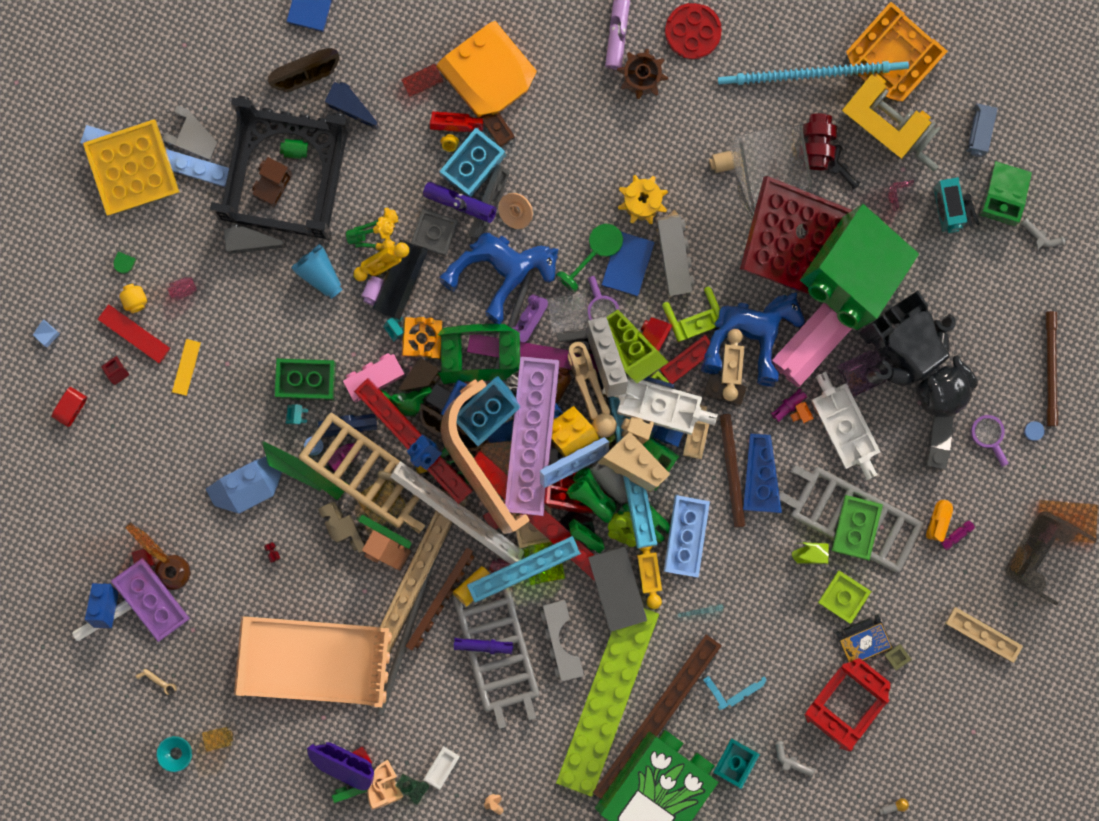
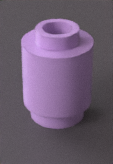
[361,276,384,306]

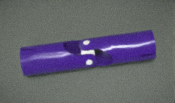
[423,181,497,223]

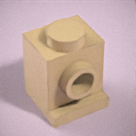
[621,417,654,444]

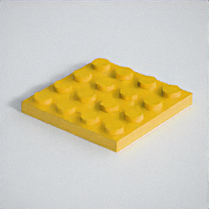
[83,119,180,216]

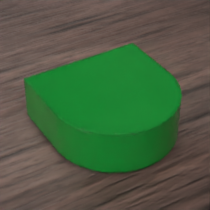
[113,251,137,274]

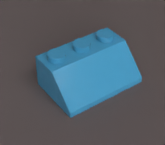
[456,376,521,446]

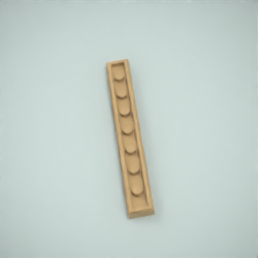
[380,511,453,652]

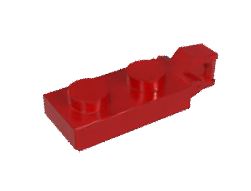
[430,111,483,132]

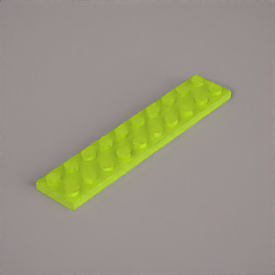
[556,608,659,797]

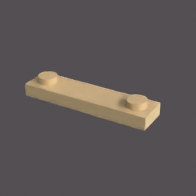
[945,607,1023,663]

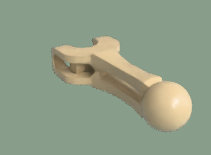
[568,342,617,438]

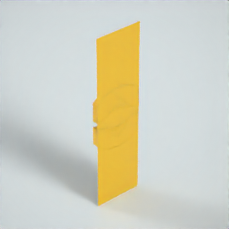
[172,339,201,396]

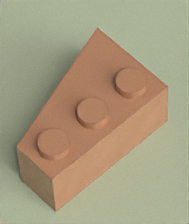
[362,530,411,571]

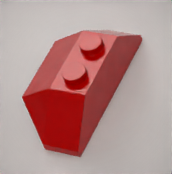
[544,471,610,514]

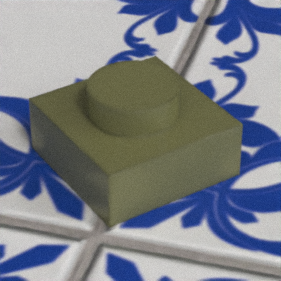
[884,644,912,671]

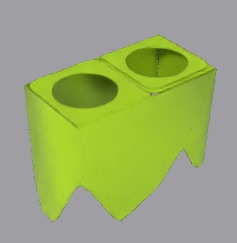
[792,542,829,565]

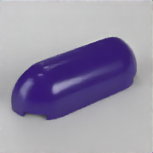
[307,742,374,790]

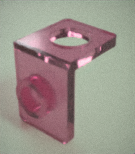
[888,180,914,211]

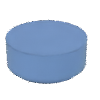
[1024,421,1044,441]

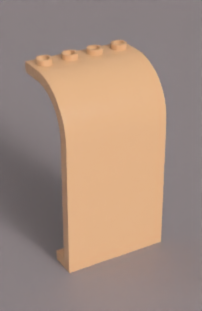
[441,379,530,534]
[234,616,392,707]

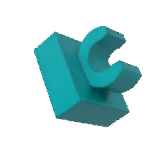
[383,317,404,342]
[286,404,308,425]

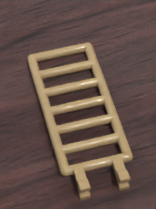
[299,413,428,534]

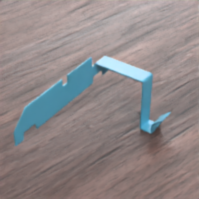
[703,676,767,710]

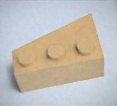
[597,432,670,492]

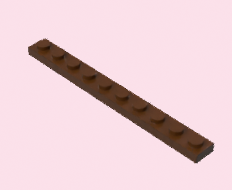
[593,634,722,799]

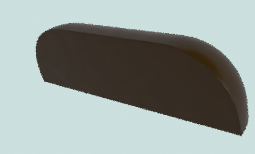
[267,48,340,92]
[418,404,487,451]

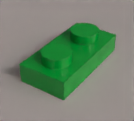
[569,519,605,553]
[332,786,367,803]

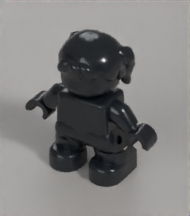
[858,290,978,417]

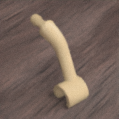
[136,669,177,695]

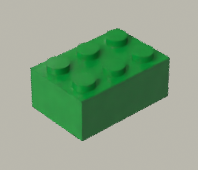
[275,358,336,401]

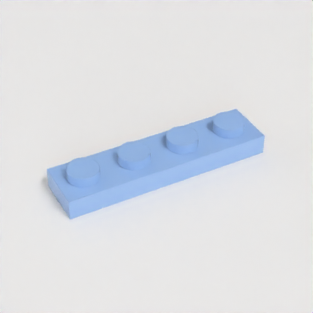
[540,437,609,488]

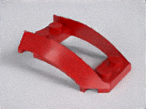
[804,658,890,752]

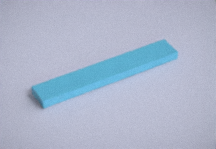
[467,536,581,603]

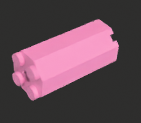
[772,303,852,388]

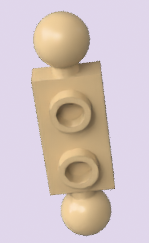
[721,329,744,401]

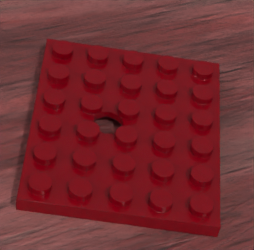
[740,176,852,296]

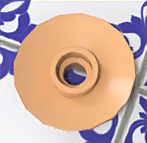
[498,193,533,229]

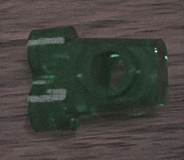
[395,773,429,805]

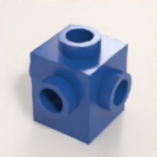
[407,434,442,470]

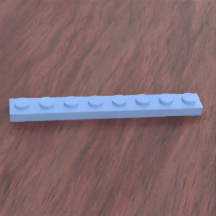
[80,125,229,187]

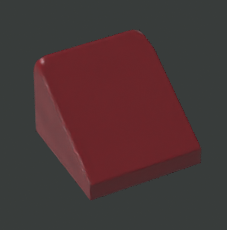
[101,356,129,385]
[132,547,156,567]

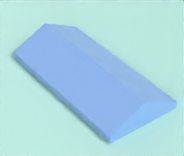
[663,495,710,578]

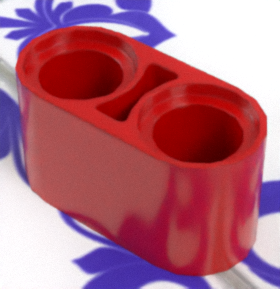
[51,387,87,427]

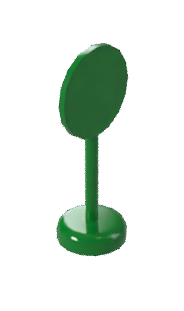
[555,224,623,293]

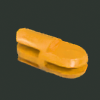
[926,500,953,542]

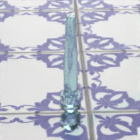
[678,604,724,617]

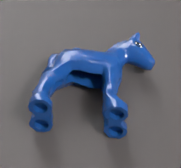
[439,233,558,324]
[701,292,805,387]

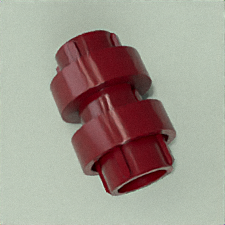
[800,113,837,171]

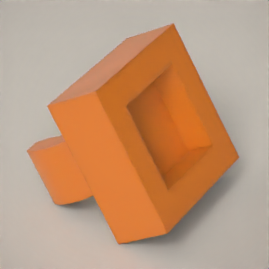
[790,402,814,423]

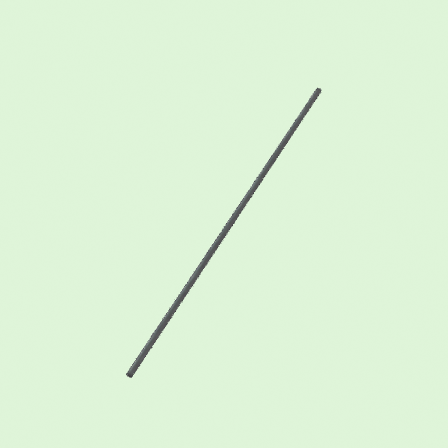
[376,241,543,716]

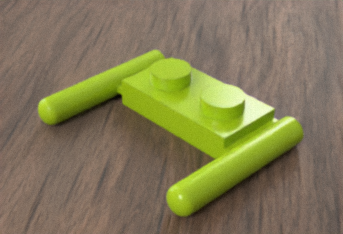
[662,287,720,342]

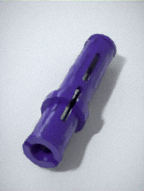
[454,638,513,655]

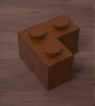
[252,157,292,208]

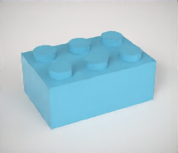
[439,128,506,197]

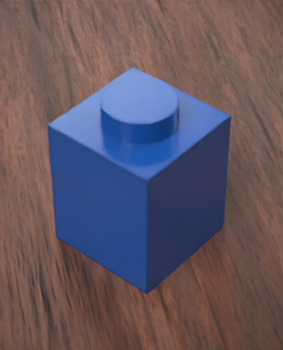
[653,426,683,447]

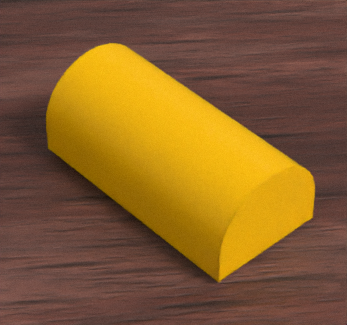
[453,566,490,607]

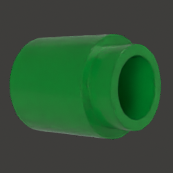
[280,139,308,160]

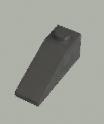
[224,224,285,254]
[924,415,954,471]

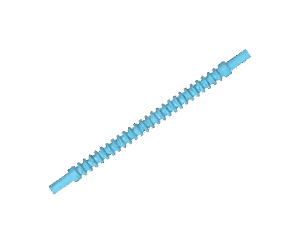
[718,61,909,85]

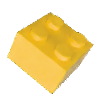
[551,406,600,457]

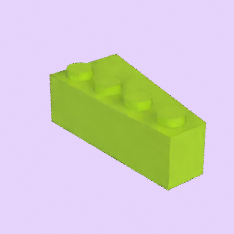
[606,309,668,383]

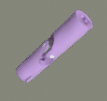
[605,0,630,70]

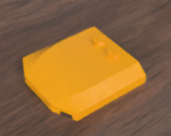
[846,2,948,102]
[436,21,537,117]

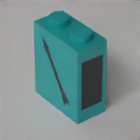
[933,177,967,234]

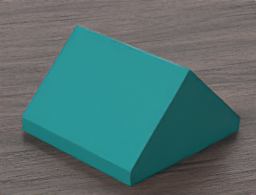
[713,738,760,789]

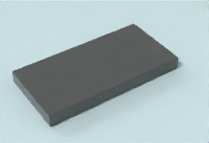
[588,546,647,632]

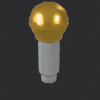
[879,798,909,815]

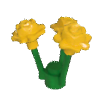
[346,207,398,251]

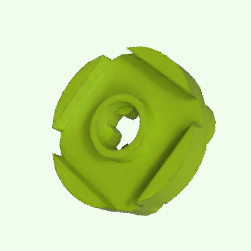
[608,512,636,547]

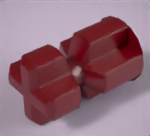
[264,542,281,563]

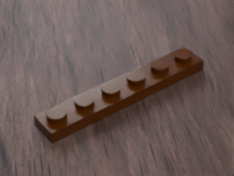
[405,548,475,651]

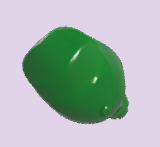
[381,387,432,417]

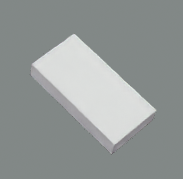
[423,746,460,790]

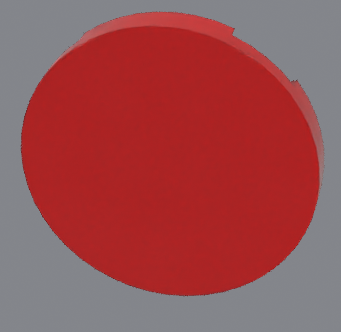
[665,3,722,59]

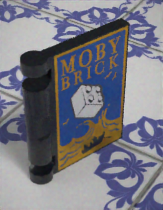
[835,614,893,662]

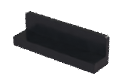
[373,240,428,320]

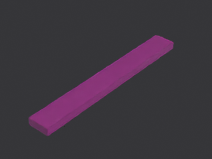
[467,334,599,375]

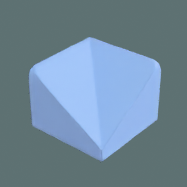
[33,319,60,347]

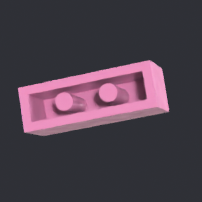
[343,353,405,403]

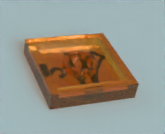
[125,522,169,563]

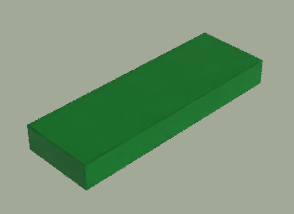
[356,514,412,549]

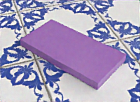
[111,557,190,642]

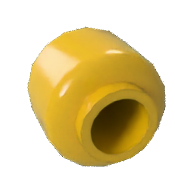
[119,284,147,313]

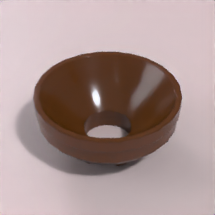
[155,555,191,590]

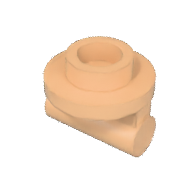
[484,794,504,815]

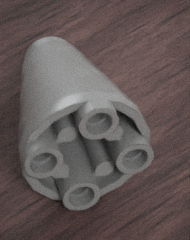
[586,448,628,504]

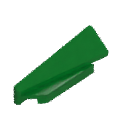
[261,441,350,500]

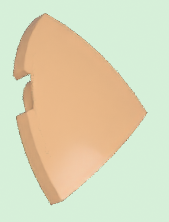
[367,760,403,810]

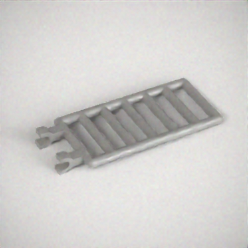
[779,465,924,573]
[452,587,540,729]

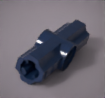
[318,413,378,438]

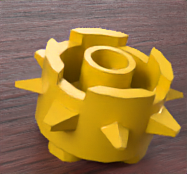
[618,175,668,225]

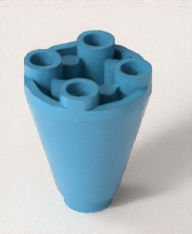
[291,244,343,299]

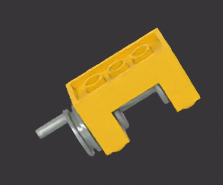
[842,74,941,172]

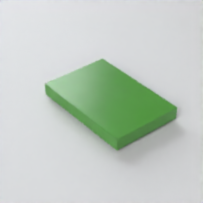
[831,495,883,561]

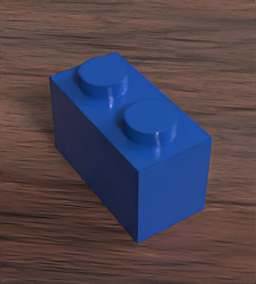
[85,583,119,628]

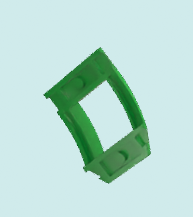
[438,324,520,385]

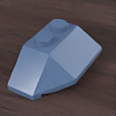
[206,457,282,514]

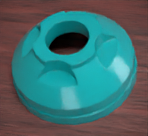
[156,736,192,772]

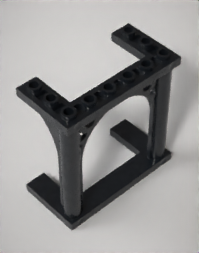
[210,96,351,240]

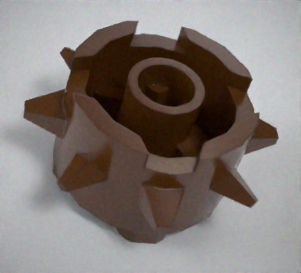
[617,49,668,99]

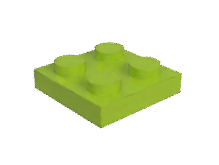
[817,570,872,624]

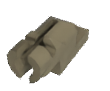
[318,502,365,554]

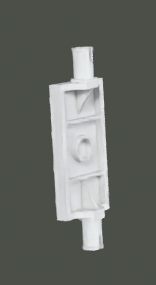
[811,372,880,480]
[602,376,718,435]

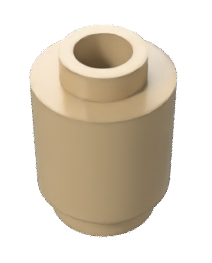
[709,151,738,173]

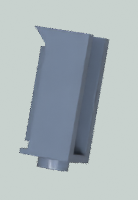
[966,103,998,157]

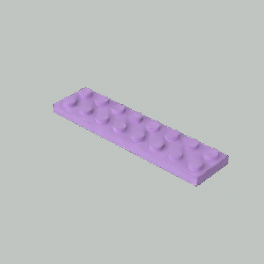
[505,357,560,516]

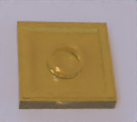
[357,480,406,525]

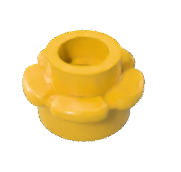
[440,134,459,152]

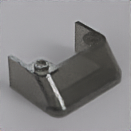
[1005,511,1097,606]

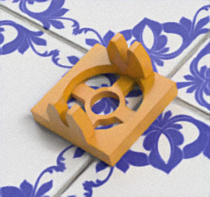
[401,317,442,359]

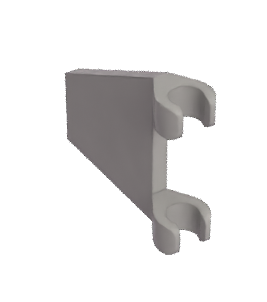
[163,106,217,160]

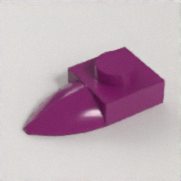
[327,443,359,473]

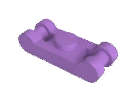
[513,295,548,343]

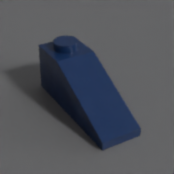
[324,82,379,129]

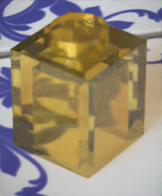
[202,726,234,752]

